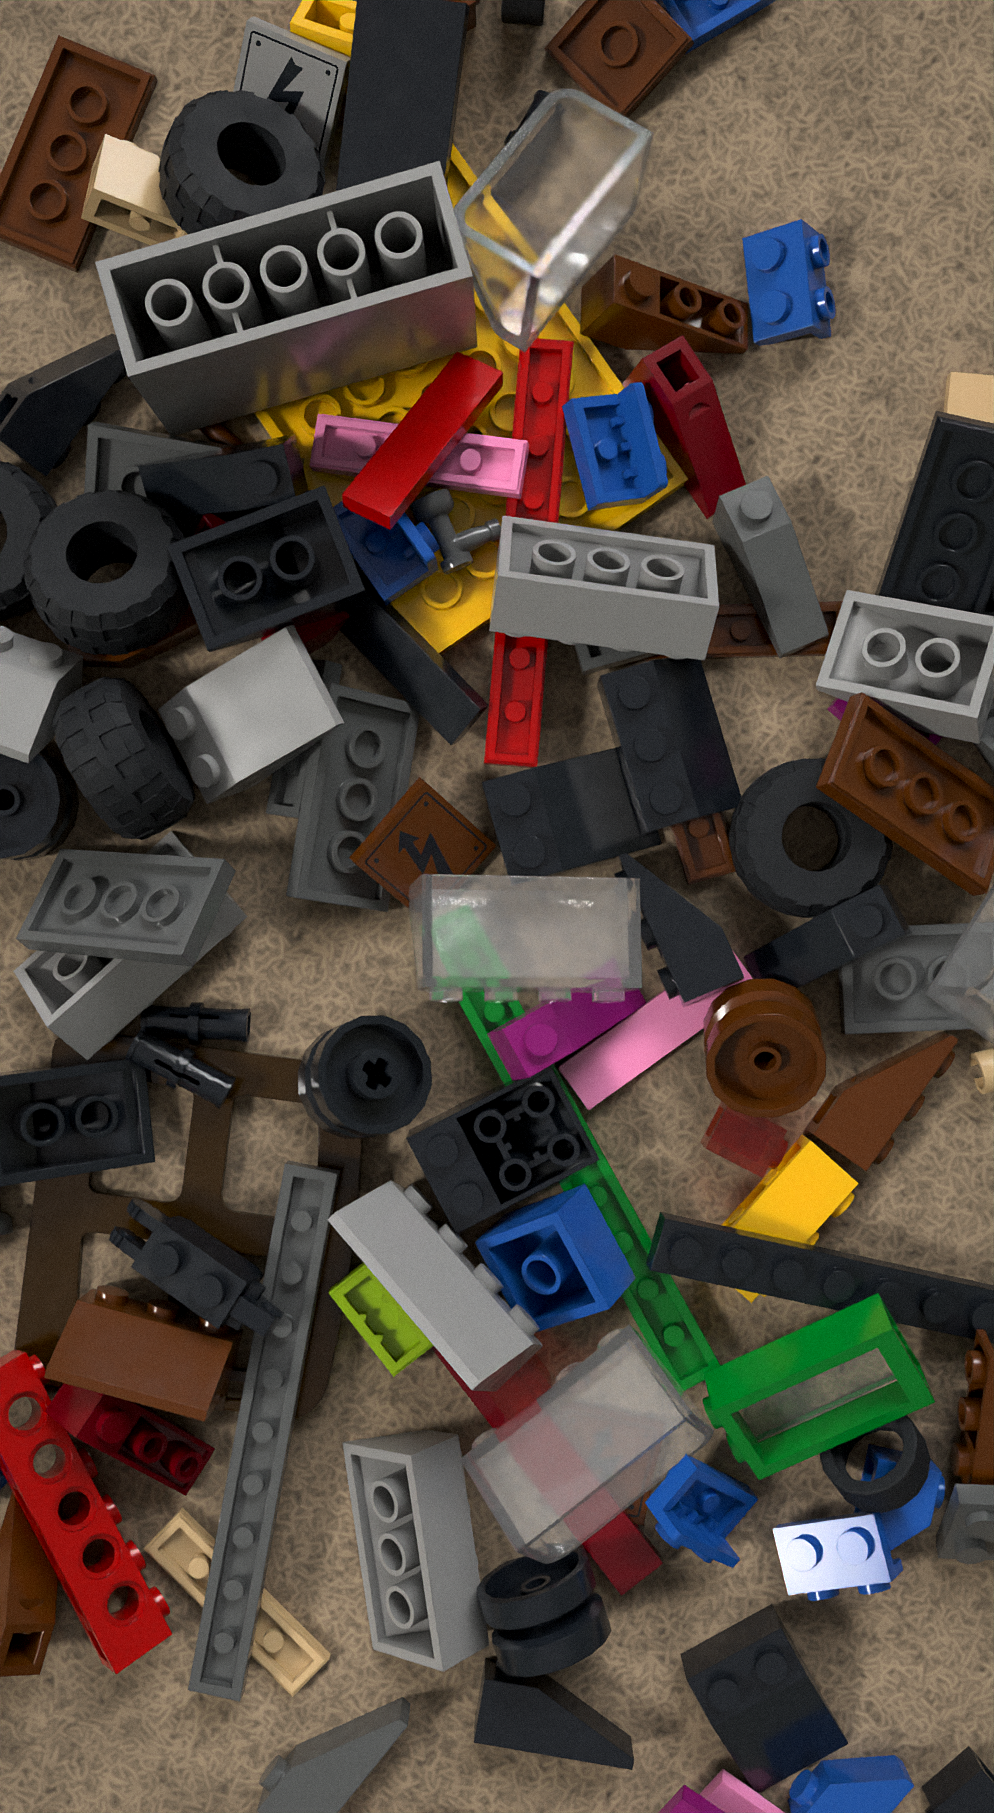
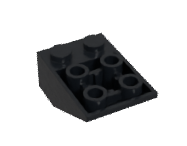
[406,1065,600,1234]

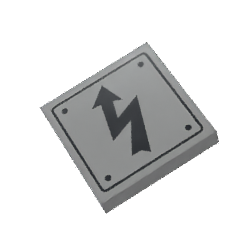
[233,16,351,168]

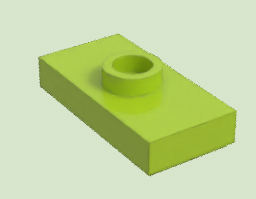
[329,1262,434,1377]

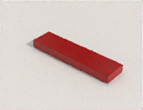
[342,351,503,530]

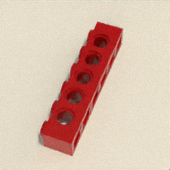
[0,1349,172,1674]

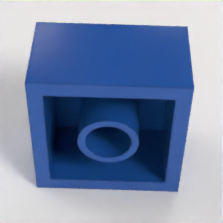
[475,1184,636,1332]

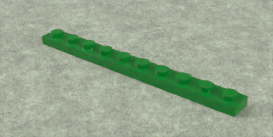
[420,906,720,1395]

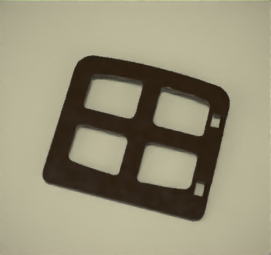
[14,1035,363,1419]

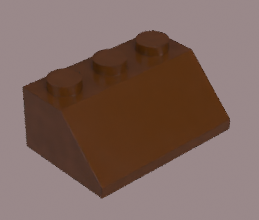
[44,1285,244,1422]

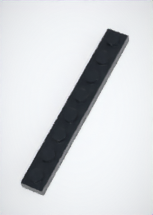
[646,1212,994,1344]

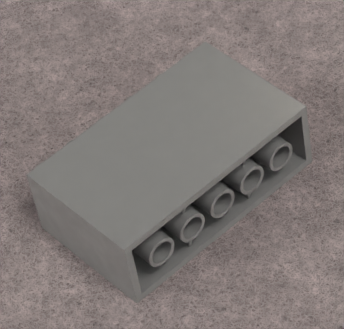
[95,161,478,436]

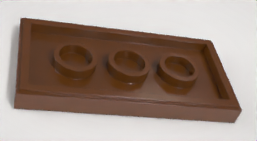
[0,35,158,273]
[816,692,994,896]

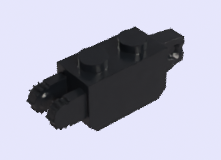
[109,1198,284,1337]

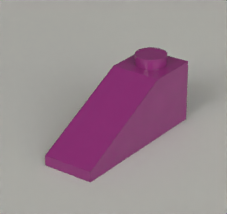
[487,958,646,1080]

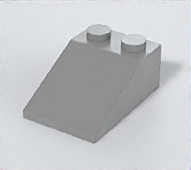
[816,590,994,744]
[158,625,344,804]

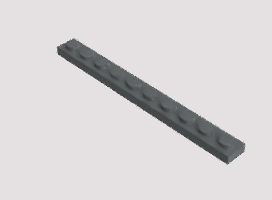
[188,1161,340,1702]

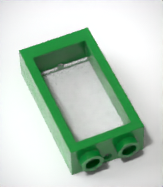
[703,1293,935,1480]

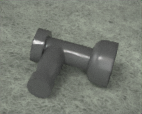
[410,489,501,574]

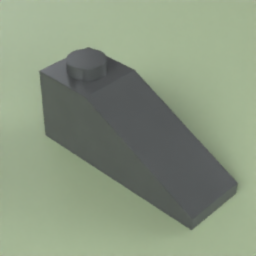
[712,476,829,658]
[257,1697,411,1813]

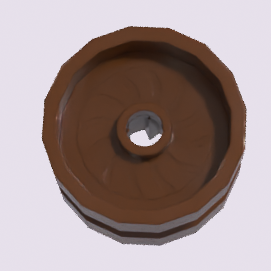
[704,979,826,1117]

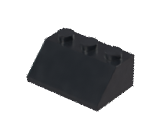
[597,658,741,836]

